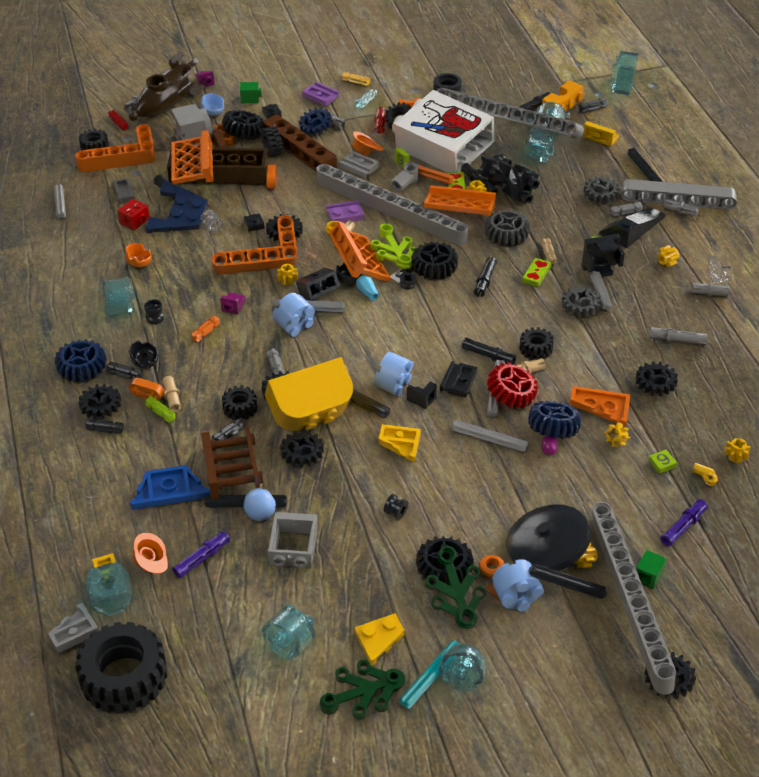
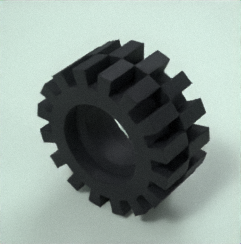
[385,102,411,130]
[261,126,283,157]
[79,129,109,151]
[519,327,554,360]
[222,385,258,420]

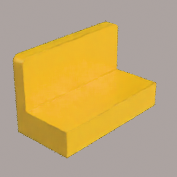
[583,121,619,146]

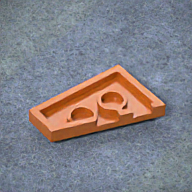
[570,386,630,427]

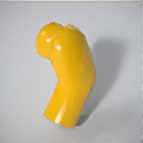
[692,463,718,486]

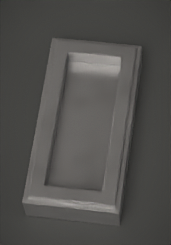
[113,178,135,205]

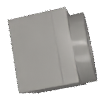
[171,104,212,147]

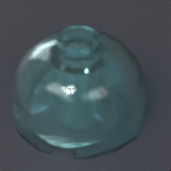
[439,644,487,692]

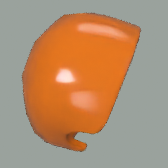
[125,243,152,268]

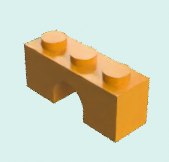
[541,80,584,115]

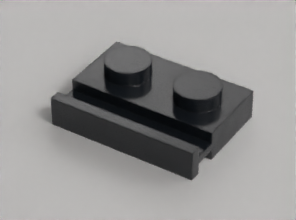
[440,361,478,398]

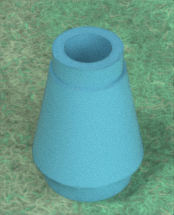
[356,275,379,301]

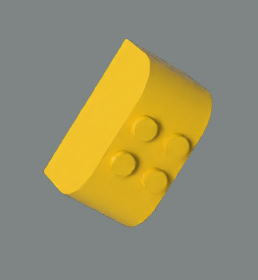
[265,357,353,431]

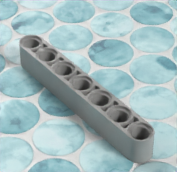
[621,179,737,209]

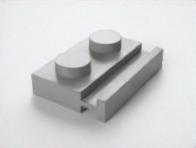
[339,151,379,178]

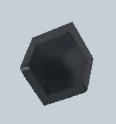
[407,381,437,409]

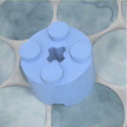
[272,293,315,337]
[374,352,414,397]
[492,560,544,612]

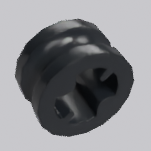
[399,272,416,290]

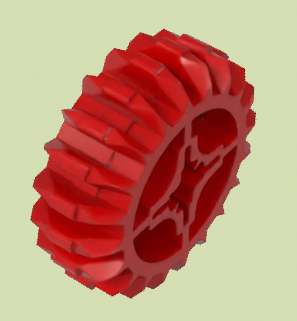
[486,362,539,410]

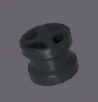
[383,494,409,519]

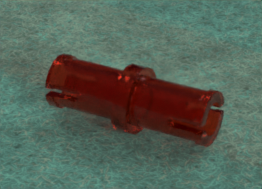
[374,106,386,134]

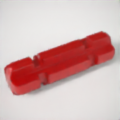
[108,110,129,130]

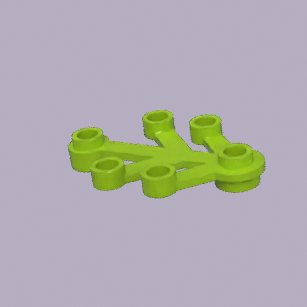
[370,223,417,270]

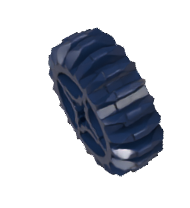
[55,339,107,383]
[528,400,582,439]

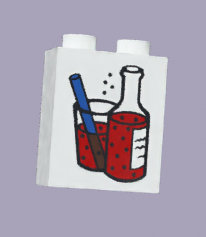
[392,90,494,172]

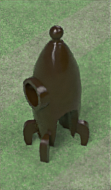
[129,52,205,121]

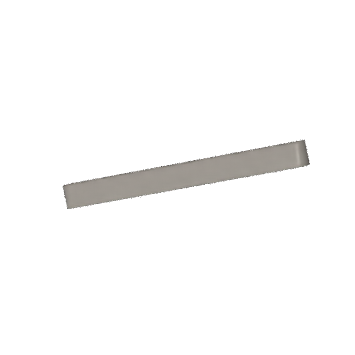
[437,88,584,138]
[316,164,468,245]
[592,502,676,695]

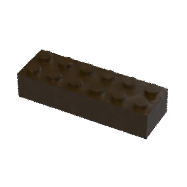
[167,147,269,184]

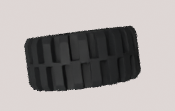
[75,622,168,713]

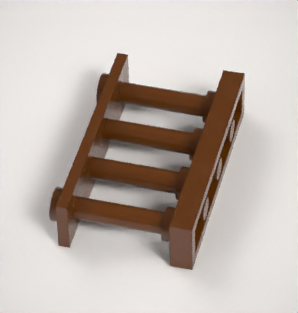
[201,426,263,499]

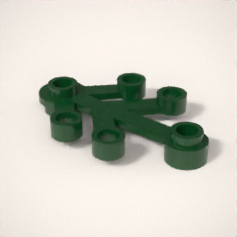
[425,546,487,629]
[320,660,405,720]

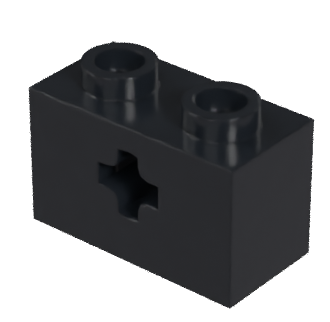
[295,267,340,300]

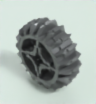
[484,209,530,246]

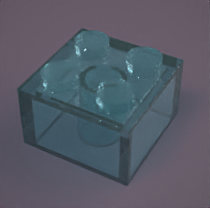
[610,51,639,95]

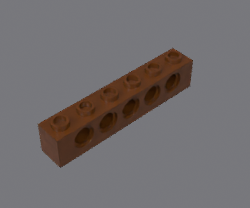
[262,114,337,172]

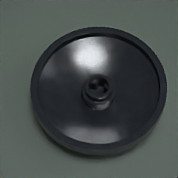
[506,504,591,571]

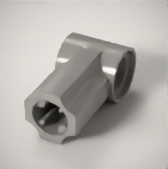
[391,162,418,192]

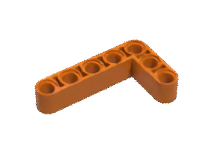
[75,124,156,172]
[212,215,297,274]

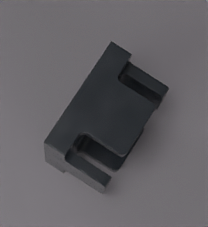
[581,234,625,277]

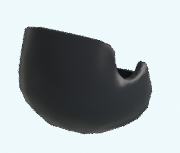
[336,262,363,286]
[129,340,159,368]

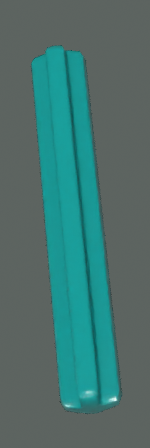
[400,640,461,709]

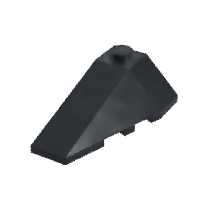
[599,207,665,248]

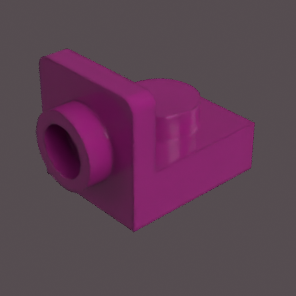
[195,71,215,87]
[220,292,246,314]

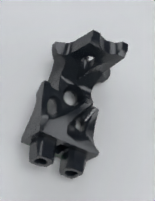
[477,154,540,204]

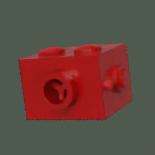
[117,199,150,230]

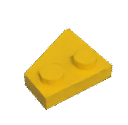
[379,424,421,462]
[354,613,404,666]

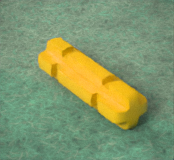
[342,72,370,86]

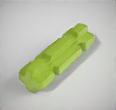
[145,396,176,423]

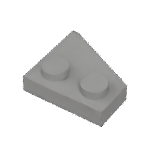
[48,603,99,653]

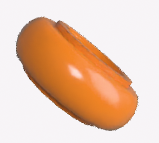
[479,555,505,579]

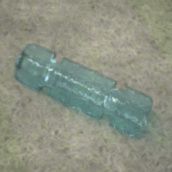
[356,88,377,109]

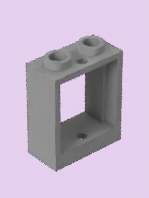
[268,512,318,568]

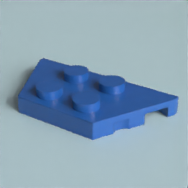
[130,465,210,510]

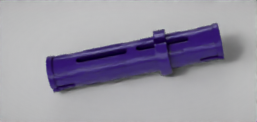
[660,499,708,547]
[172,531,230,579]

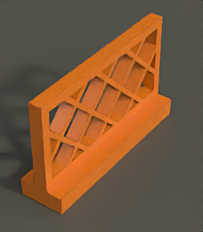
[171,130,213,185]
[424,185,496,216]
[329,221,391,282]

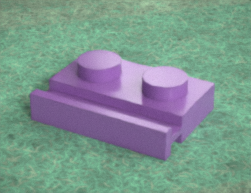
[302,82,339,106]
[326,200,364,223]

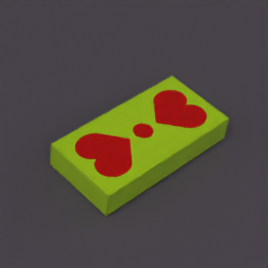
[447,172,465,189]
[522,258,552,287]

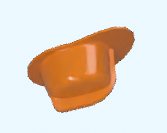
[353,132,384,156]
[132,533,168,574]

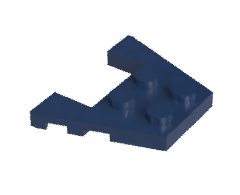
[145,180,208,233]

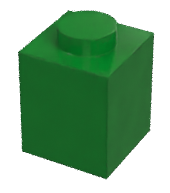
[240,82,262,104]
[636,550,667,590]

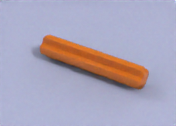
[418,165,454,184]

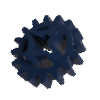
[298,107,333,136]

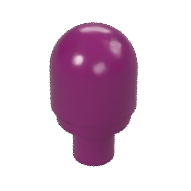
[542,436,558,456]

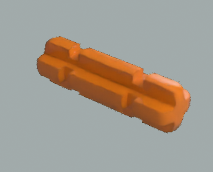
[191,316,220,342]

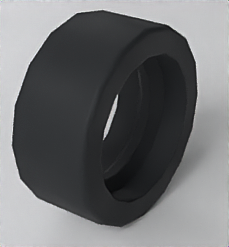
[433,73,462,92]

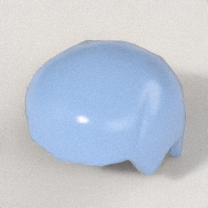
[201,93,224,117]
[244,488,276,522]

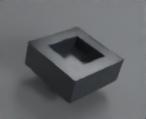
[262,104,282,119]
[244,214,265,232]

